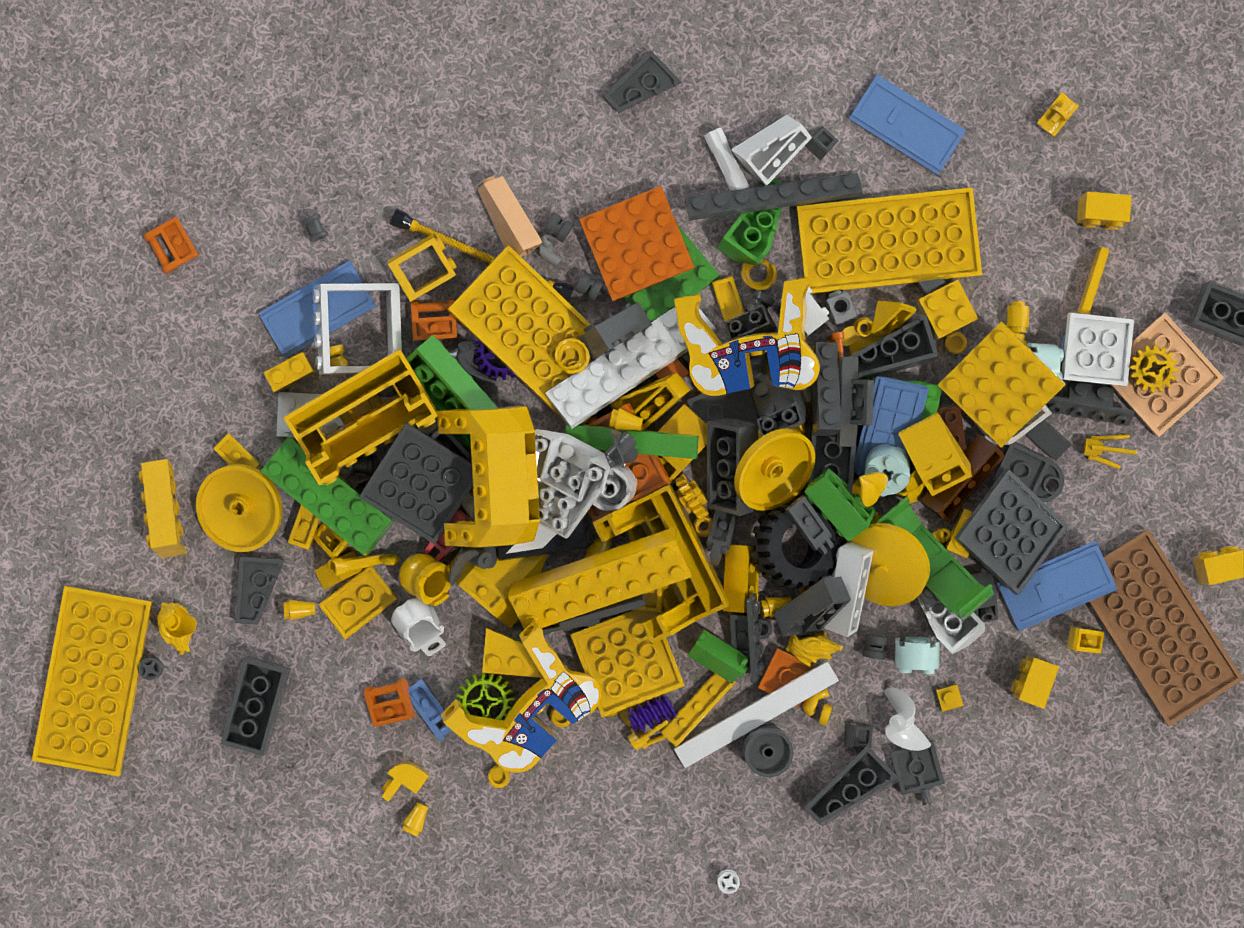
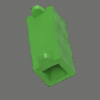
[687,629,749,684]

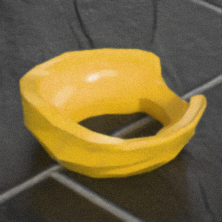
[741,259,777,290]
[554,338,590,374]

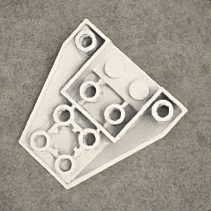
[535,429,610,538]

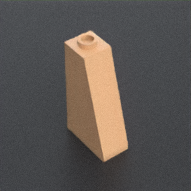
[478,176,542,257]

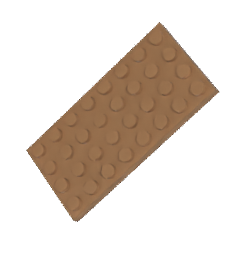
[1089,529,1244,727]

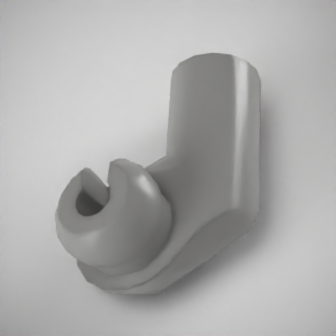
[539,235,562,267]

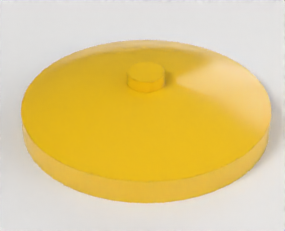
[734,428,815,511]
[196,464,283,552]
[846,523,930,606]

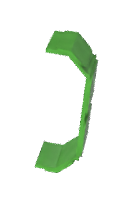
[876,497,994,620]

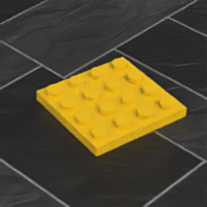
[938,321,1066,447]
[571,610,685,718]

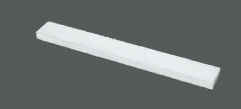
[674,660,839,768]

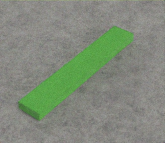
[565,424,699,459]

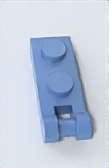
[408,679,453,742]

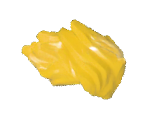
[157,602,197,655]
[786,630,843,667]

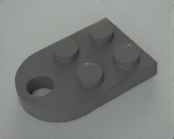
[991,443,1064,502]

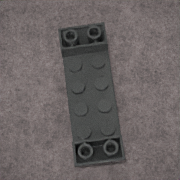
[724,304,806,436]

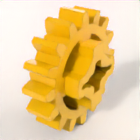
[1129,344,1179,393]
[675,473,709,520]

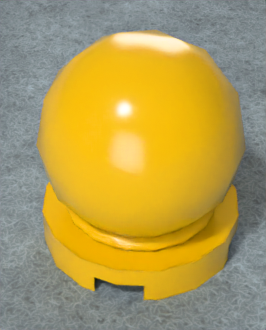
[399,553,451,606]

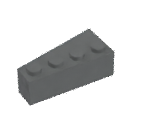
[804,746,901,826]

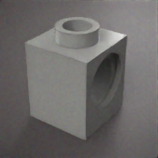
[825,290,857,326]

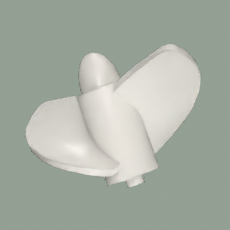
[884,687,931,751]

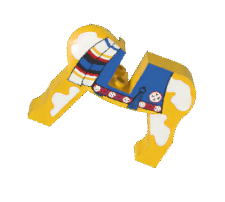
[674,276,820,396]
[441,619,601,773]

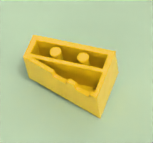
[610,373,691,431]

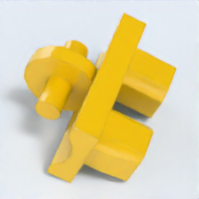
[1036,92,1079,138]

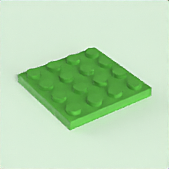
[595,224,719,322]

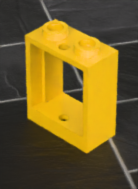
[387,234,457,302]

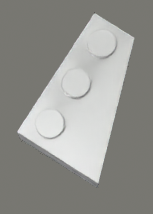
[731,115,812,186]

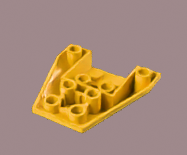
[448,551,548,628]

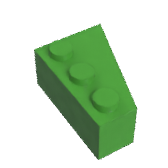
[805,468,876,542]

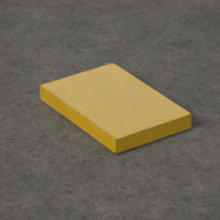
[319,566,398,640]

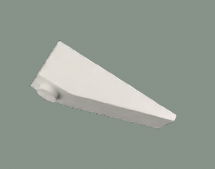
[917,596,985,654]

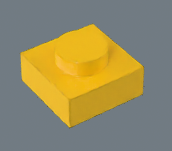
[935,684,964,712]

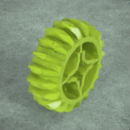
[456,672,516,721]

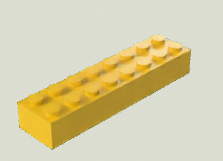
[508,527,693,629]

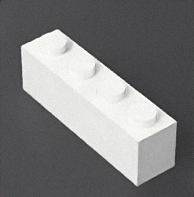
[824,542,874,637]

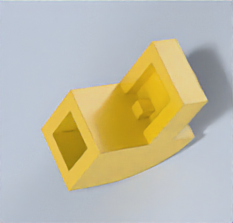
[381,762,430,802]

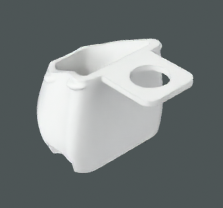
[391,597,446,656]

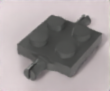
[889,740,945,806]

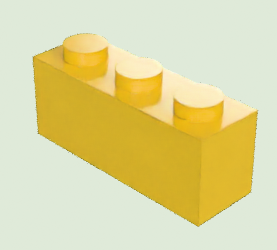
[723,545,759,613]

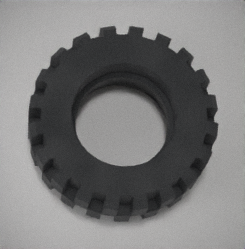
[750,503,840,588]

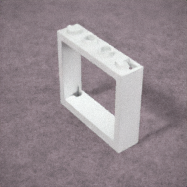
[313,283,402,375]

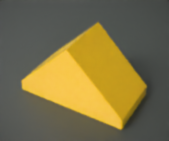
[872,301,917,337]
[314,523,350,559]
[314,551,364,590]
[1067,626,1105,654]

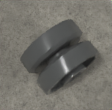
[741,724,794,778]

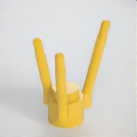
[1083,434,1138,469]
[627,720,668,751]

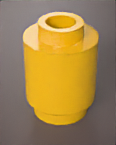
[1006,301,1029,333]

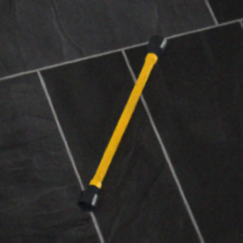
[390,209,574,302]

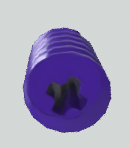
[628,694,677,735]

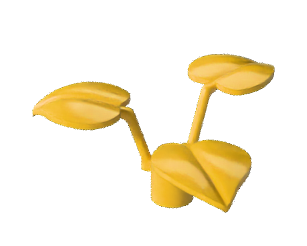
[852,470,927,524]

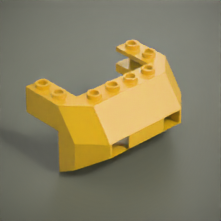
[283,349,438,486]
[437,406,540,547]
[592,484,730,644]

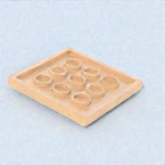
[1110,312,1224,437]

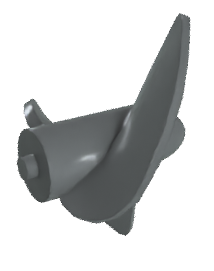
[445,341,497,382]
[604,429,638,468]
[449,546,498,586]

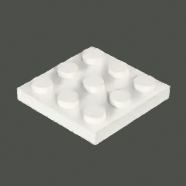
[1062,313,1134,386]

